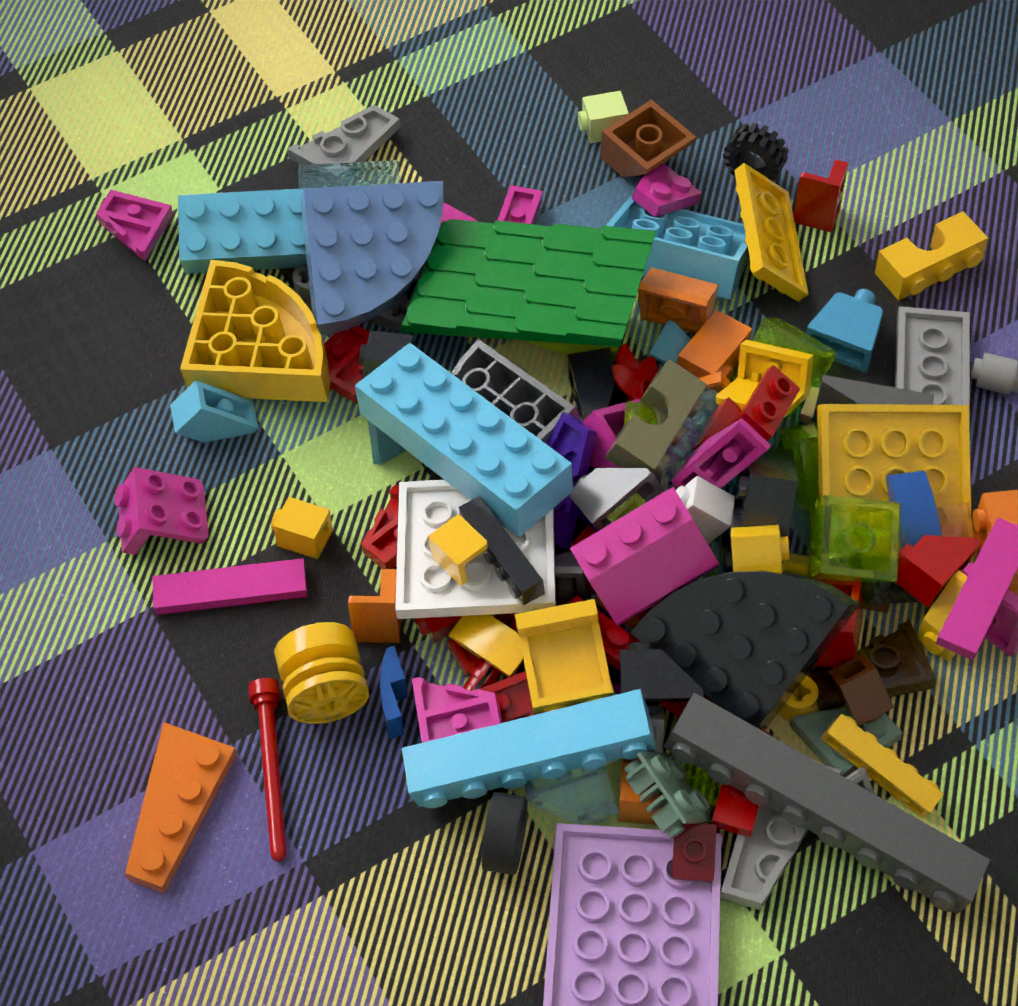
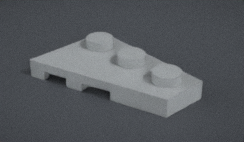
[287,105,400,186]

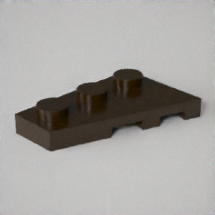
[809,620,936,711]

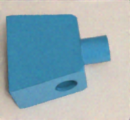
[804,289,883,373]

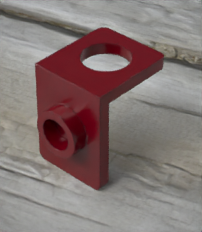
[672,823,717,882]

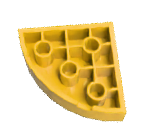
[180,260,330,402]

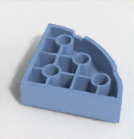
[301,181,443,336]

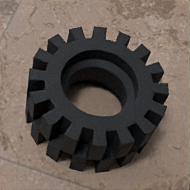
[723,123,789,181]

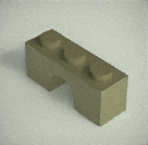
[604,359,707,476]

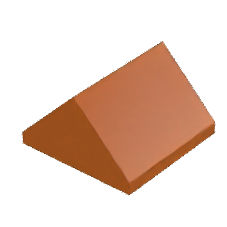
[638,267,719,333]

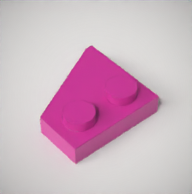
[632,164,702,217]
[96,189,173,260]
[412,677,503,743]

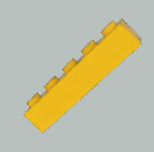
[820,714,944,818]

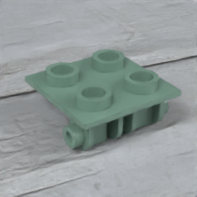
[624,752,712,839]

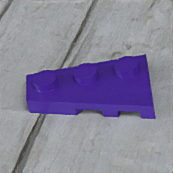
[546,412,597,549]

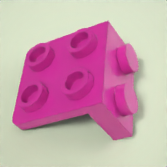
[114,467,209,555]

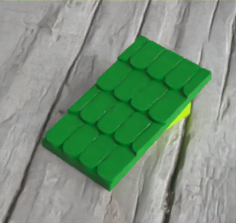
[401,219,656,361]

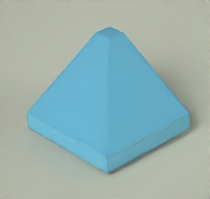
[649,319,691,364]

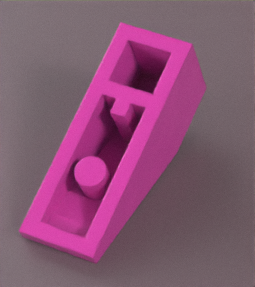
[671,419,771,489]

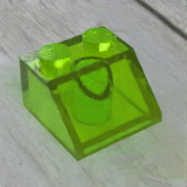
[808,495,901,582]

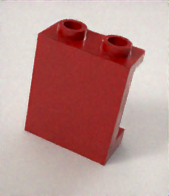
[692,365,800,451]

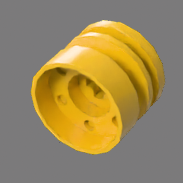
[274,622,369,724]

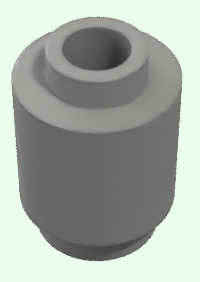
[970,352,1018,395]

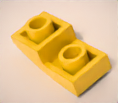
[448,614,524,678]

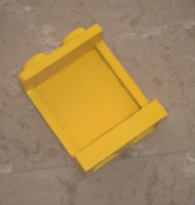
[515,599,614,715]

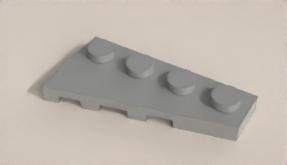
[720,765,842,910]

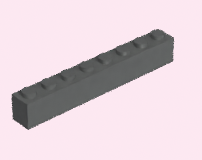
[663,693,990,914]

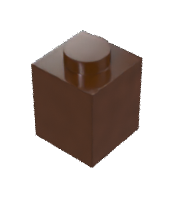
[828,653,894,726]

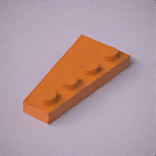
[125,722,237,894]

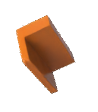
[348,569,401,643]

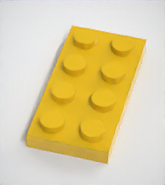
[734,163,809,302]

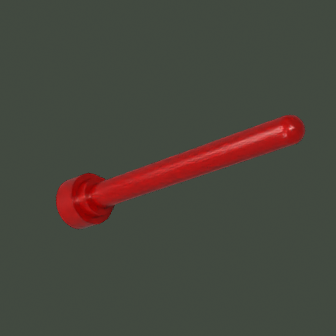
[248,678,287,862]

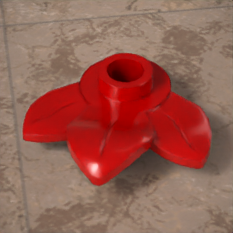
[612,343,658,401]

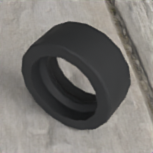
[482,792,528,875]

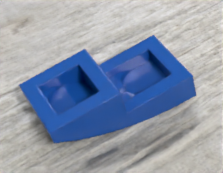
[886,470,942,550]
[380,646,408,739]

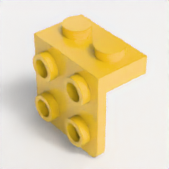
[716,340,814,417]

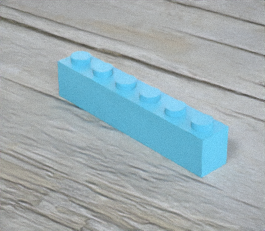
[402,689,657,808]

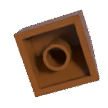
[601,99,696,177]

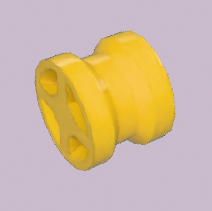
[778,676,819,723]

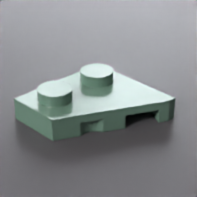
[790,708,903,777]

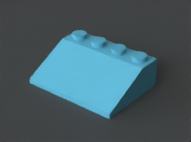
[606,196,750,300]

